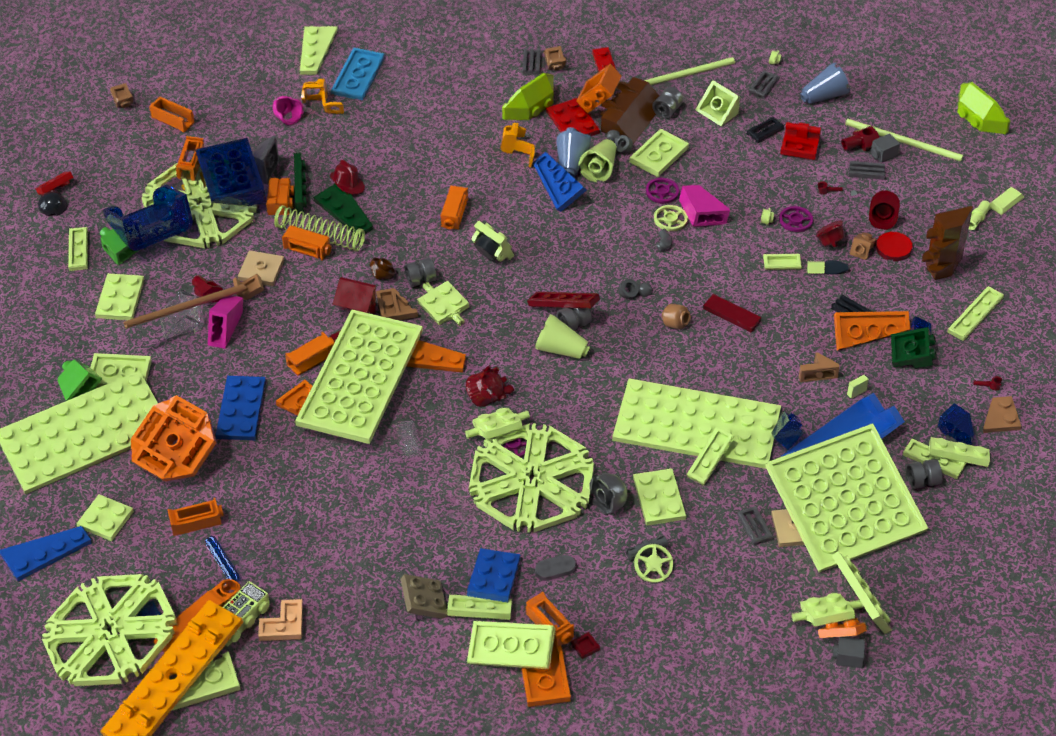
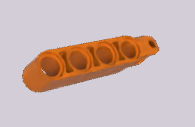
[154,579,241,653]

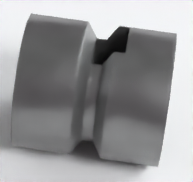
[652,87,684,119]
[404,257,437,287]
[557,308,592,330]
[906,459,942,489]

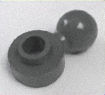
[606,130,633,154]
[619,279,652,299]

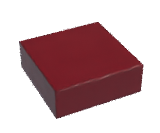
[571,632,600,659]

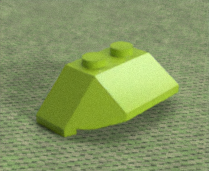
[502,73,554,120]
[957,82,1011,134]

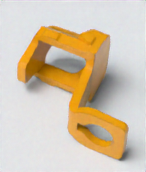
[301,78,344,114]
[501,122,535,168]

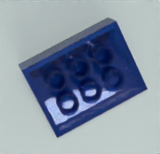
[195,138,266,206]

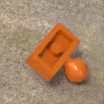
[818,618,867,638]

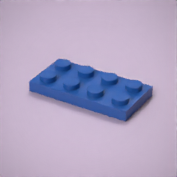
[216,375,266,441]

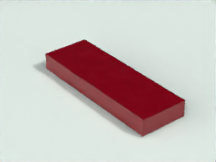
[703,294,761,332]

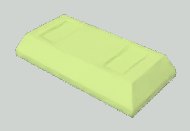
[989,187,1024,215]
[763,254,802,270]

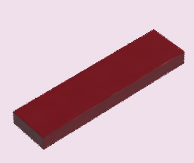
[527,292,600,308]

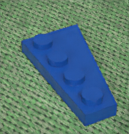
[533,152,587,212]
[0,526,92,581]

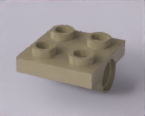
[401,574,447,619]

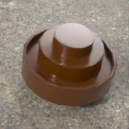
[369,257,396,280]

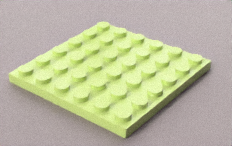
[765,424,928,572]

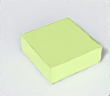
[847,375,869,399]

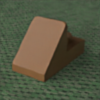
[799,352,840,382]

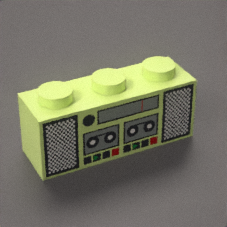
[223,581,270,647]

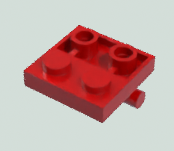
[780,122,821,160]

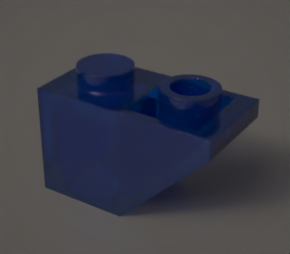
[937,403,974,445]
[771,411,804,450]

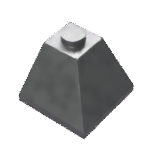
[251,136,280,184]

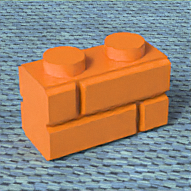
[266,178,295,215]

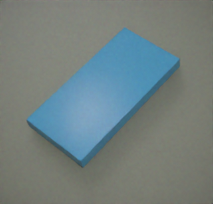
[331,48,385,101]

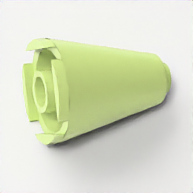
[578,139,617,182]
[535,314,590,359]

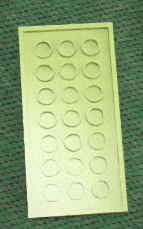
[295,310,423,444]
[0,371,158,494]
[612,378,781,469]

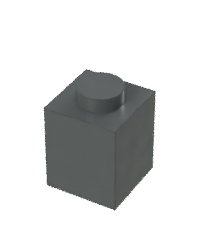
[871,133,900,163]
[832,637,865,668]

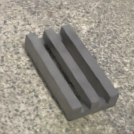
[523,48,541,75]
[748,70,779,99]
[849,161,885,180]
[737,506,773,546]

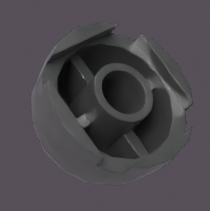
[590,473,628,514]

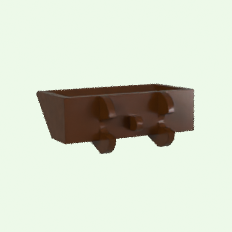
[601,77,660,144]
[922,206,973,280]

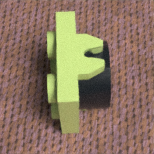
[471,221,515,262]

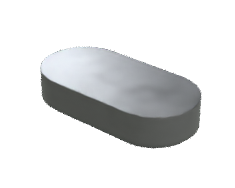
[535,555,575,581]

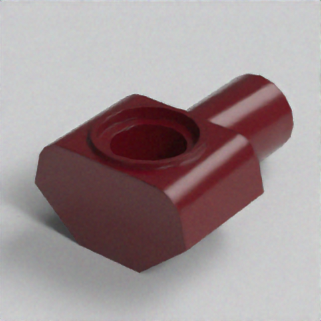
[841,126,880,151]
[192,275,223,303]

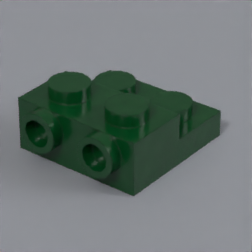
[891,327,937,369]

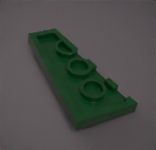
[313,184,373,237]

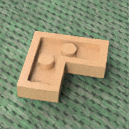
[258,599,303,641]

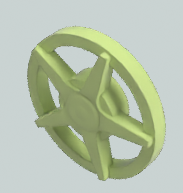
[654,205,688,231]
[634,544,673,583]

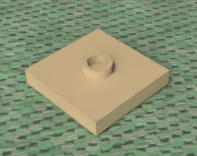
[238,251,284,286]
[771,509,805,547]

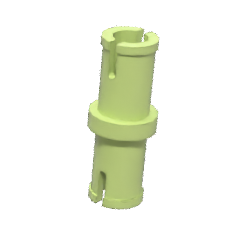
[969,200,991,230]

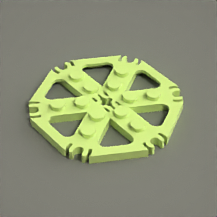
[142,159,257,248]
[469,423,594,533]
[42,574,177,686]

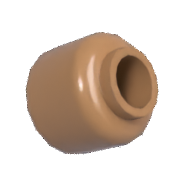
[662,304,691,329]

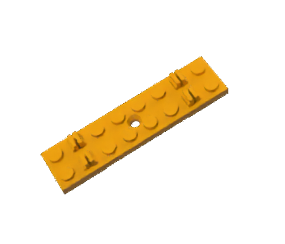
[100,600,243,736]

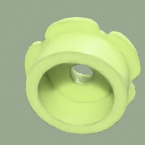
[769,50,782,66]
[761,208,774,225]

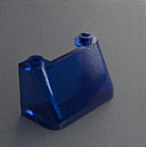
[103,184,193,251]

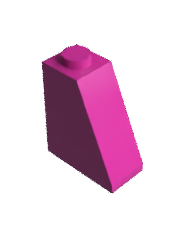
[679,185,730,227]
[208,295,243,349]

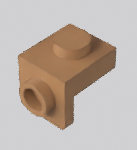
[544,46,566,70]
[110,83,133,108]
[850,232,877,260]
[233,274,264,300]

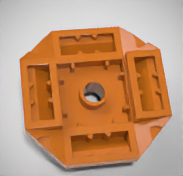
[131,395,217,481]

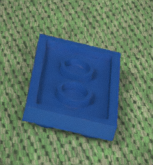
[467,548,521,603]

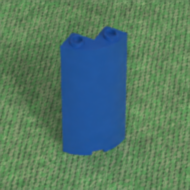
[781,393,905,457]

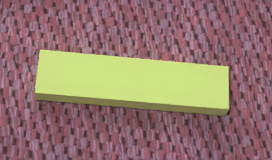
[947,286,1004,341]

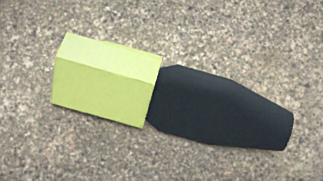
[807,260,849,275]

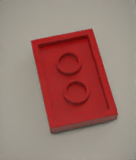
[546,98,600,136]

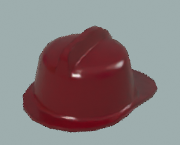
[330,160,365,194]
[869,190,900,230]
[815,220,844,248]

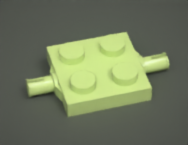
[417,281,469,326]
[465,408,530,440]
[792,593,863,627]

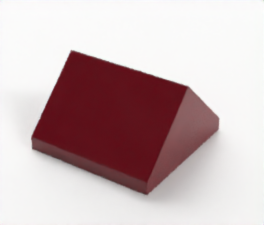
[332,277,376,315]

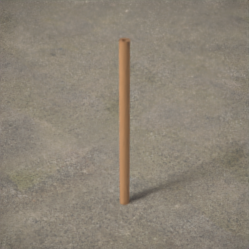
[124,284,246,329]

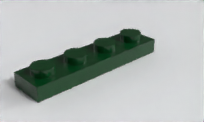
[294,153,307,214]

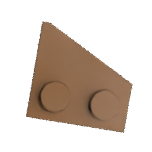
[376,288,418,320]
[983,396,1021,433]

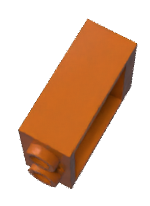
[576,64,622,113]

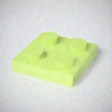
[76,494,134,541]

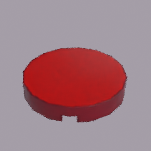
[876,231,913,262]

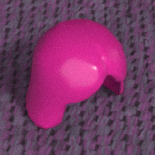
[272,96,304,125]

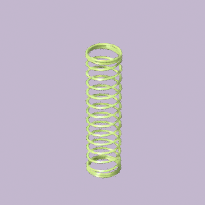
[274,205,365,252]

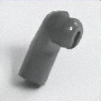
[656,229,672,252]

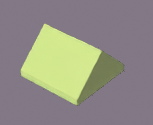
[695,80,740,126]

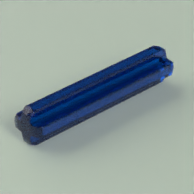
[205,536,240,582]

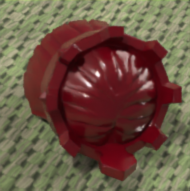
[466,365,515,407]

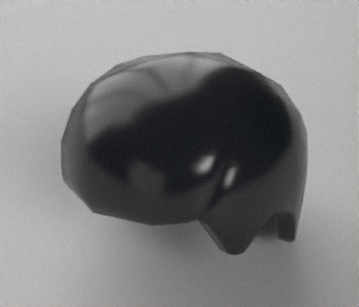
[38,191,68,216]

